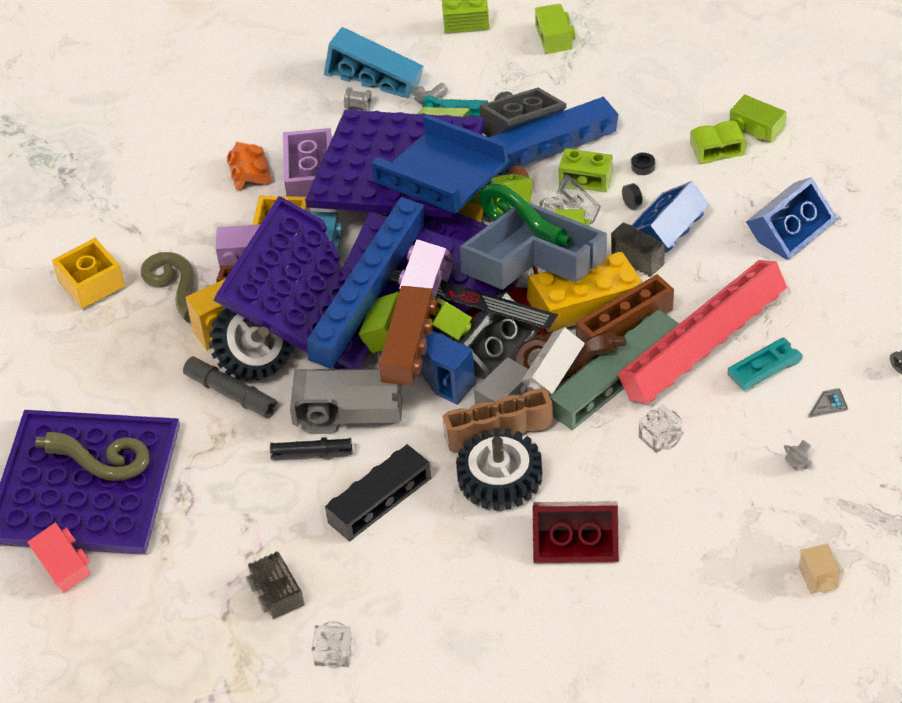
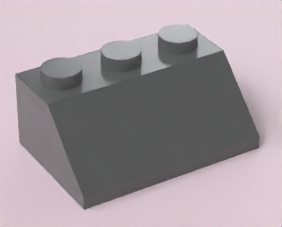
[479,87,566,137]
[455,292,540,380]

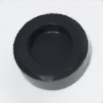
[631,152,655,175]
[622,183,643,209]

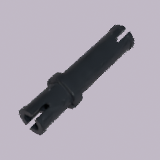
[270,437,353,460]

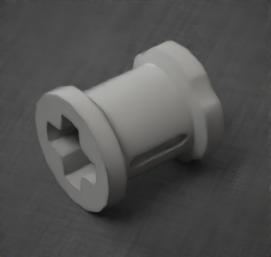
[344,87,372,111]

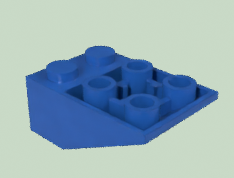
[420,331,475,405]

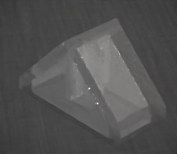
[556,174,601,224]

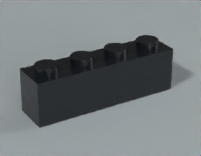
[325,444,431,542]

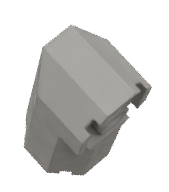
[290,368,402,434]

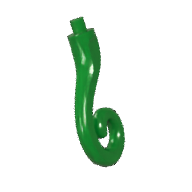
[480,183,572,247]

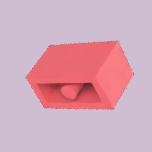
[27,522,92,593]

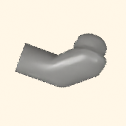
[412,83,448,103]

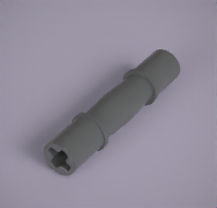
[183,356,278,418]

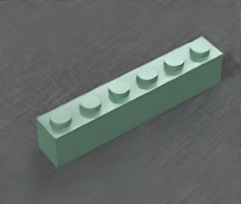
[550,309,680,431]

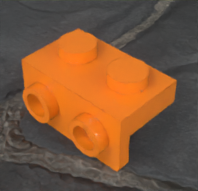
[227,141,272,191]

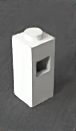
[521,327,585,395]

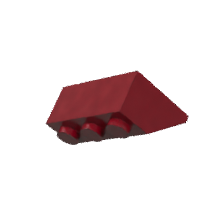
[532,501,619,563]

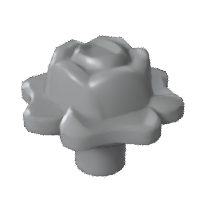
[783,440,813,470]

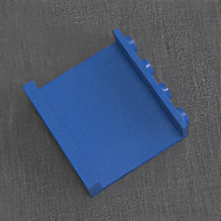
[372,115,508,214]

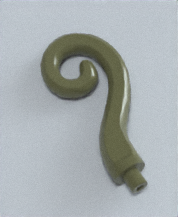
[141,252,194,323]
[35,432,150,481]

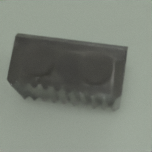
[611,222,665,277]
[246,551,304,619]

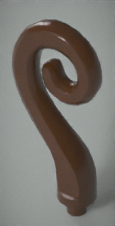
[514,332,626,384]

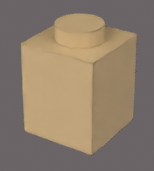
[799,544,840,594]

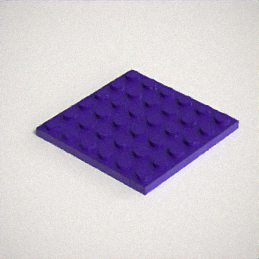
[305,109,485,218]
[0,410,180,554]

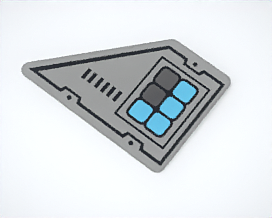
[808,388,849,417]

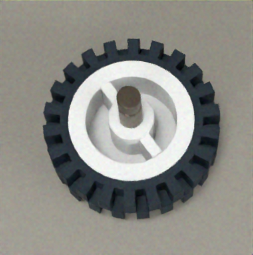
[209,308,293,381]
[456,428,543,511]

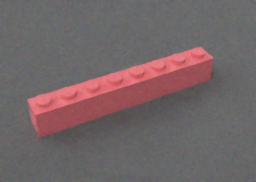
[618,260,787,403]

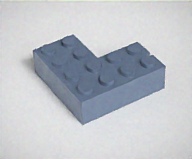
[460,202,607,290]

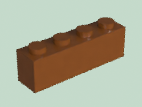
[576,274,674,358]
[379,285,438,386]

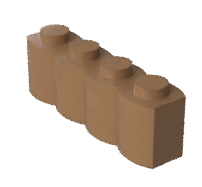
[442,389,553,451]

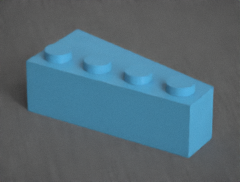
[324,27,424,99]

